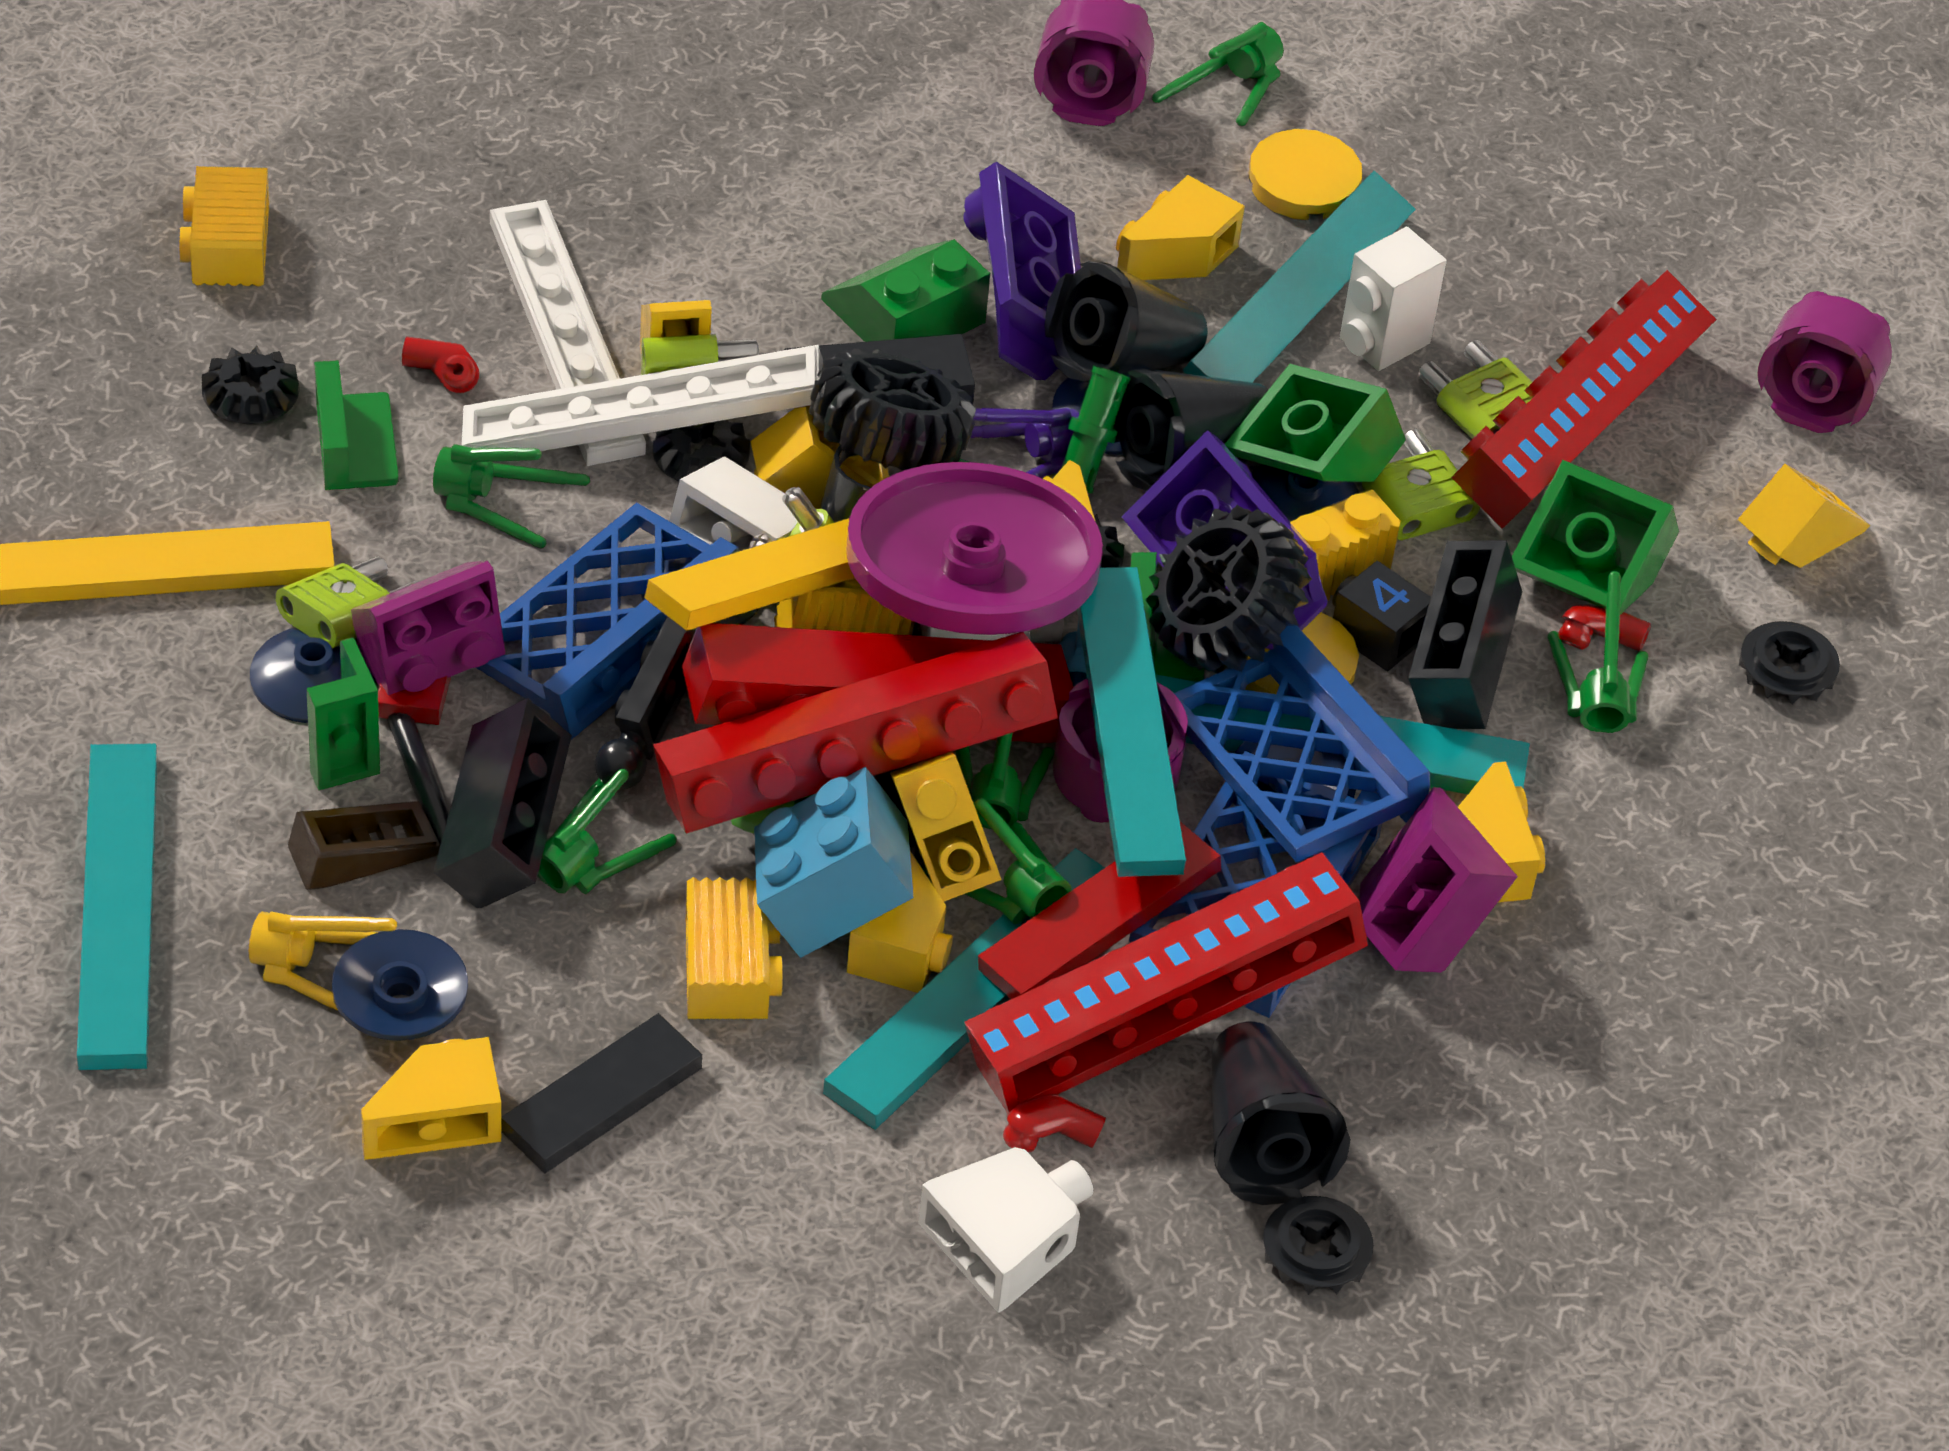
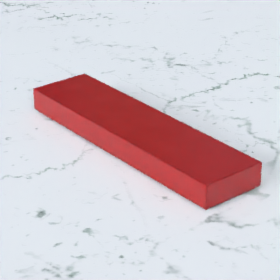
[978,822,1221,999]

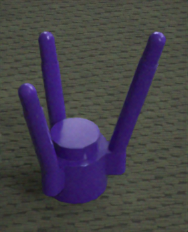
[971,407,1079,479]

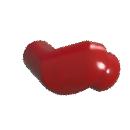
[402,336,479,393]
[1558,606,1652,651]
[1003,1094,1106,1153]

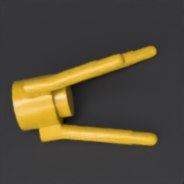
[248,911,397,1011]

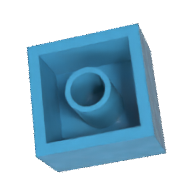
[754,767,914,958]

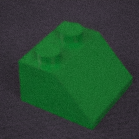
[821,239,991,342]
[1224,363,1406,482]
[1512,460,1679,615]

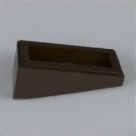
[288,801,440,890]

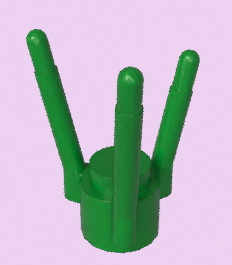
[1152,22,1284,126]
[433,444,590,549]
[1548,571,1648,733]
[955,733,1054,829]
[538,769,677,894]
[921,798,1072,924]

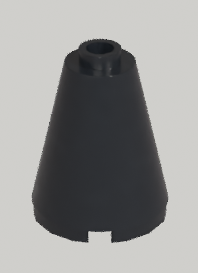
[1044,261,1208,382]
[1113,368,1268,491]
[1211,1021,1351,1205]

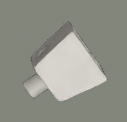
[918,1147,1093,1313]

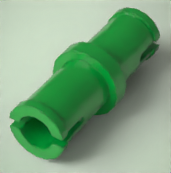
[1061,366,1131,494]

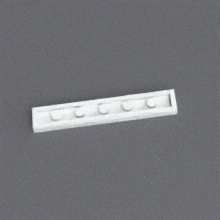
[490,200,646,466]
[462,345,823,451]

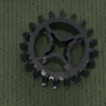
[809,348,976,471]
[1145,505,1312,674]

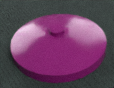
[846,462,1103,635]

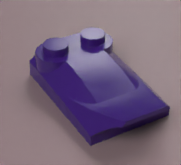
[963,161,1081,380]
[1122,430,1328,650]

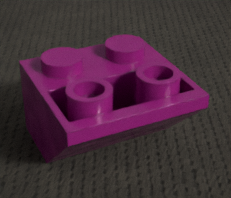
[351,561,505,695]
[1359,787,1518,973]

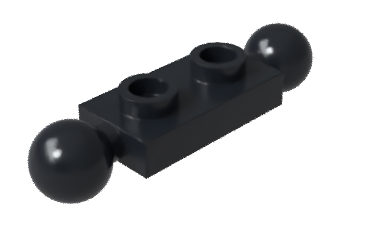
[595,618,721,790]

